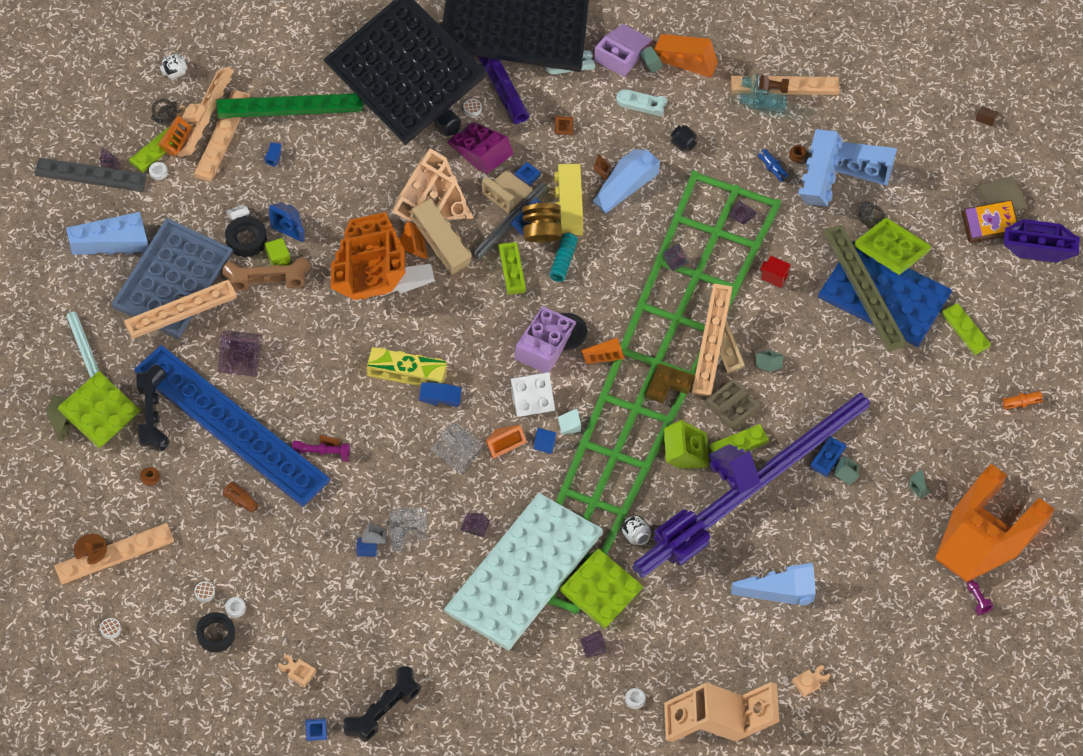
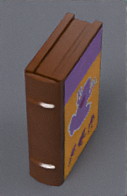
[961,200,1017,243]

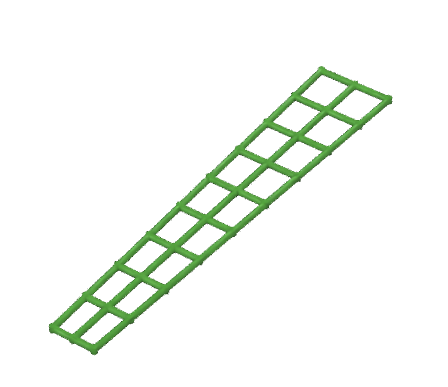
[547,170,781,615]

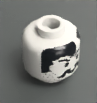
[160,54,188,80]
[622,516,652,545]

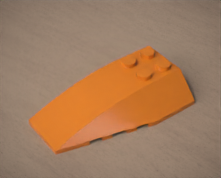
[330,212,406,300]

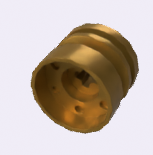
[522,203,562,243]

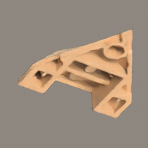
[392,148,474,221]

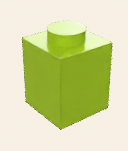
[265,238,291,266]

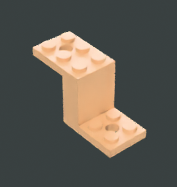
[664,682,780,742]

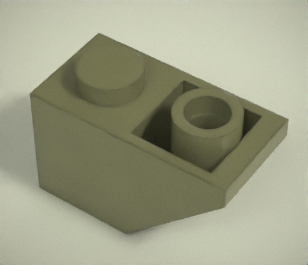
[46,395,71,442]

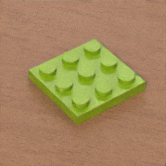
[854,217,931,275]
[58,371,141,449]
[559,548,644,629]

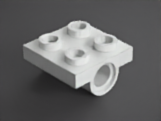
[510,372,555,417]

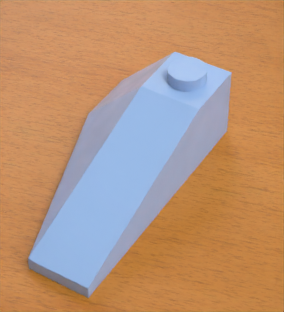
[593,149,660,214]
[731,563,816,606]

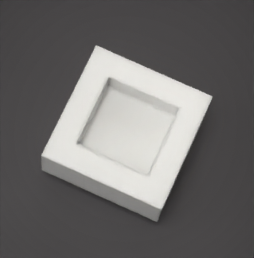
[226,204,250,220]

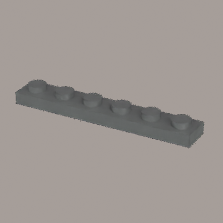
[34,158,147,192]

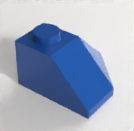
[269,202,305,243]

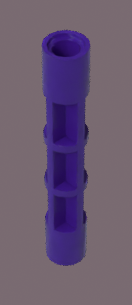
[478,56,529,125]

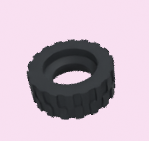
[225,216,267,258]

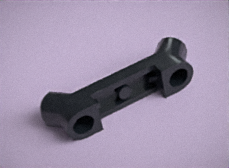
[136,364,169,452]
[344,666,421,742]

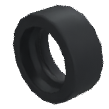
[196,612,235,653]

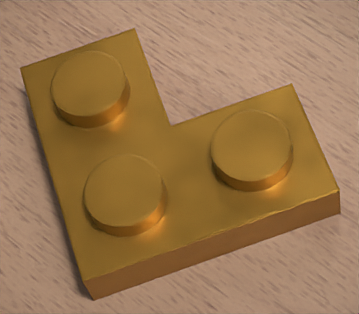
[646,363,695,404]

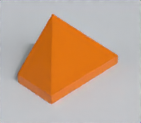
[400,221,428,259]
[486,424,527,459]

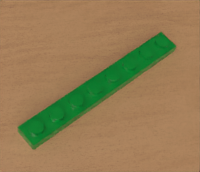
[216,93,363,118]

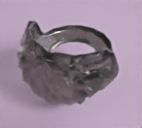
[151,98,178,124]
[858,201,885,229]

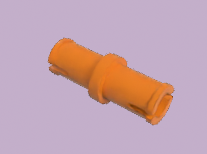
[1002,390,1043,410]

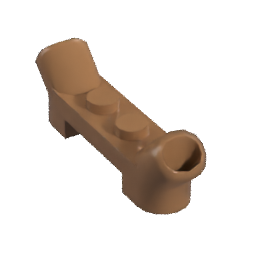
[222,257,311,291]

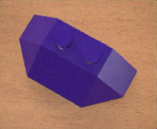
[1004,219,1080,263]

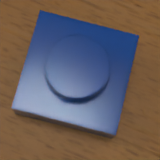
[515,162,541,186]

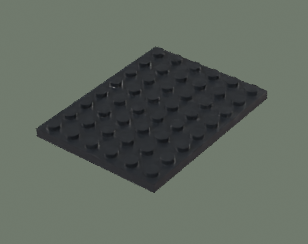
[323,0,489,145]
[442,0,589,72]

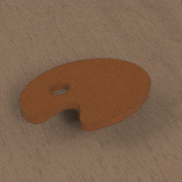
[74,534,107,565]

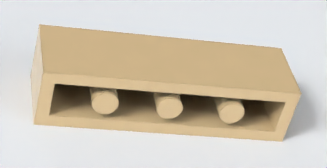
[410,199,472,275]

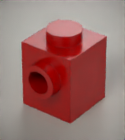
[760,256,791,288]

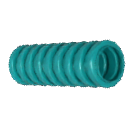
[549,233,578,282]

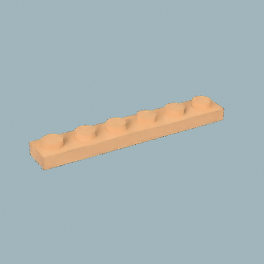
[177,66,233,157]
[731,76,840,95]
[194,89,250,182]
[124,279,237,339]
[692,284,733,397]
[54,523,174,585]

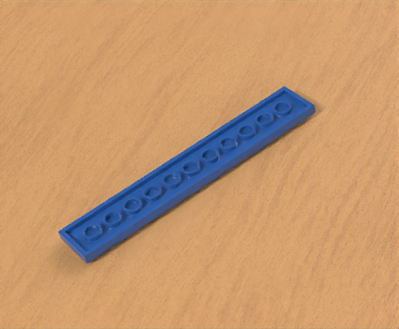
[134,345,330,507]

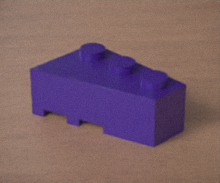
[709,444,760,494]

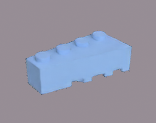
[798,129,843,207]
[835,142,897,186]
[66,212,148,255]

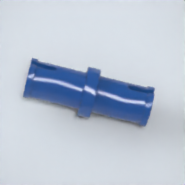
[758,149,789,182]

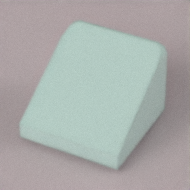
[558,409,581,435]

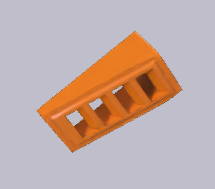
[158,116,192,156]
[581,338,625,364]

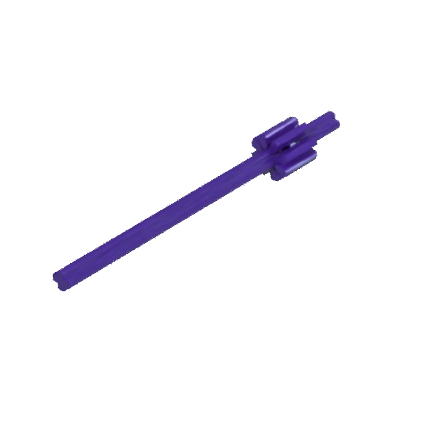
[632,393,870,578]

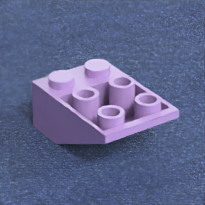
[594,24,653,77]
[514,306,576,373]

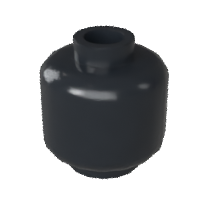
[434,109,461,136]
[670,125,698,152]

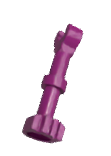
[292,440,351,462]
[966,580,993,616]

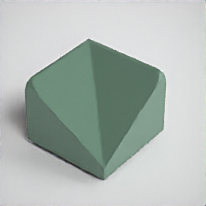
[640,46,663,73]
[756,350,783,372]
[835,456,859,485]
[909,470,931,499]

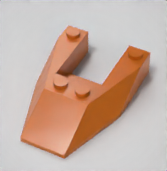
[935,464,1055,582]

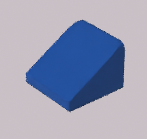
[534,428,556,454]
[357,538,377,557]
[305,718,327,741]

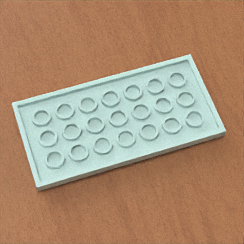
[444,493,603,651]

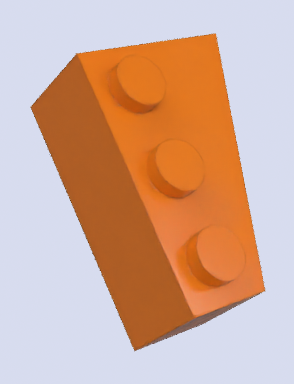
[654,34,718,78]

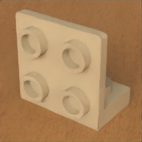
[482,170,533,214]

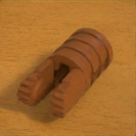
[223,481,258,512]

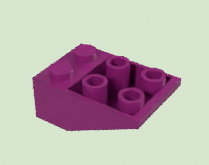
[447,122,514,174]

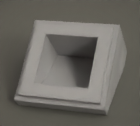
[361,522,387,543]

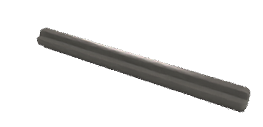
[473,183,548,260]

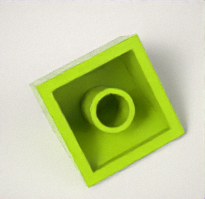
[664,420,710,469]

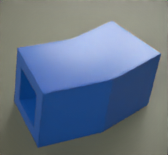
[264,142,282,167]

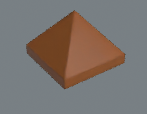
[593,154,611,180]

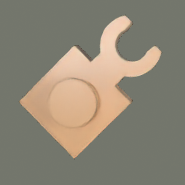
[175,104,207,122]
[278,655,316,688]
[792,665,830,697]

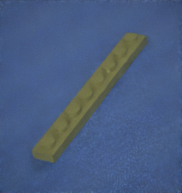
[824,224,906,352]

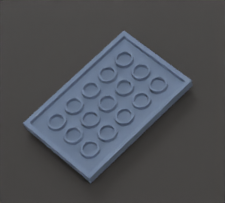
[112,218,233,339]

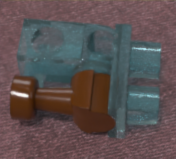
[740,74,789,114]

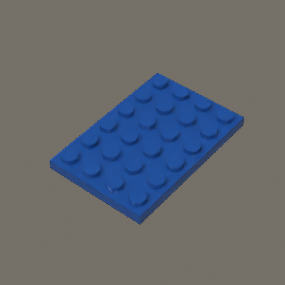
[818,241,952,347]

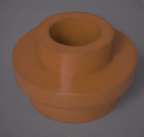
[789,145,807,163]
[140,467,160,486]

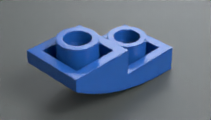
[419,383,462,407]

